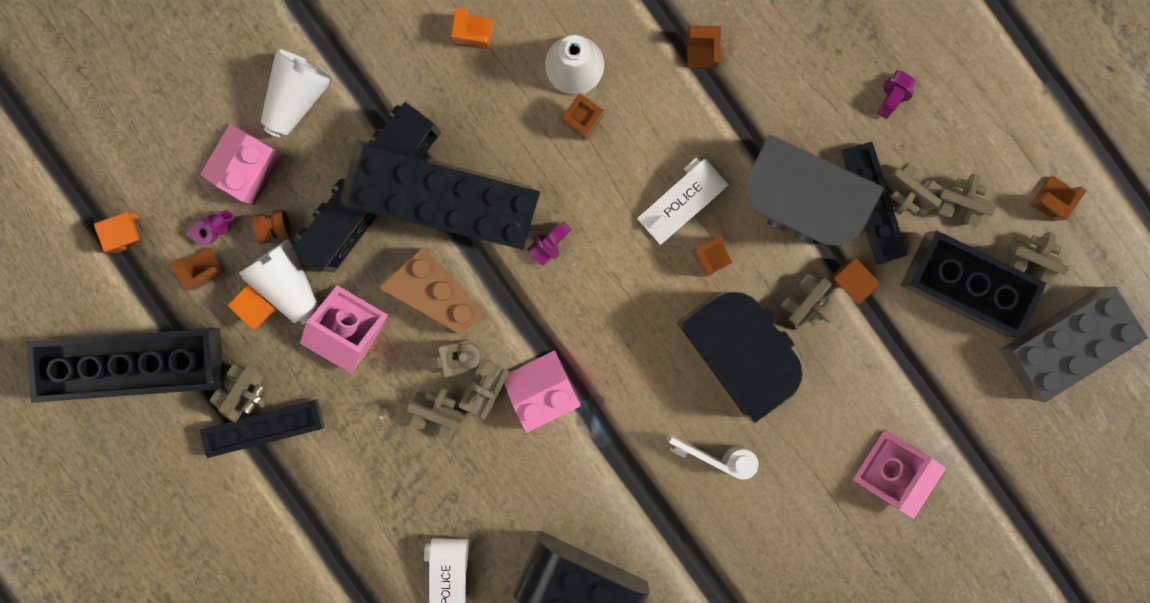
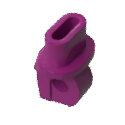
[877,70,916,119]
[186,210,234,245]
[527,221,572,266]

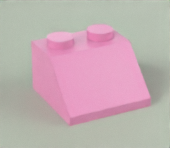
[200,124,282,205]
[300,285,388,374]
[504,350,581,433]
[853,430,946,519]

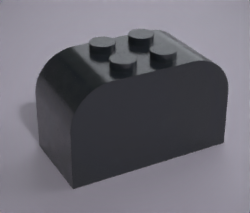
[676,292,802,424]
[513,531,650,603]

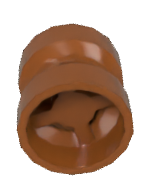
[252,209,292,245]

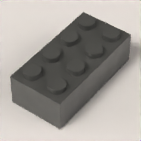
[999,286,1148,402]

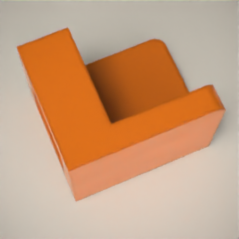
[451,7,493,49]
[94,212,140,253]
[228,284,279,329]

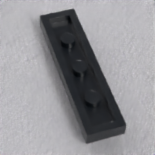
[841,141,908,265]
[199,399,325,458]

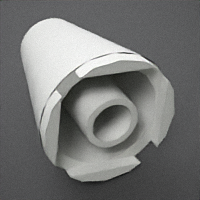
[545,35,604,95]
[261,49,333,137]
[239,239,318,325]

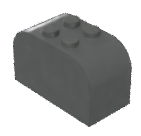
[747,134,884,245]

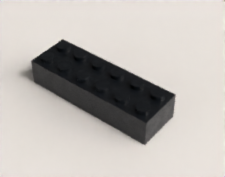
[292,101,442,273]
[340,139,540,250]
[26,328,224,403]

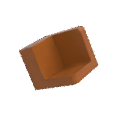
[687,25,721,69]
[561,93,604,140]
[1030,176,1086,221]
[692,235,732,276]
[170,248,225,290]
[828,258,881,304]

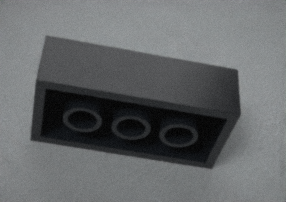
[900,230,1047,338]

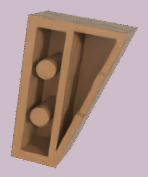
[378,247,487,335]

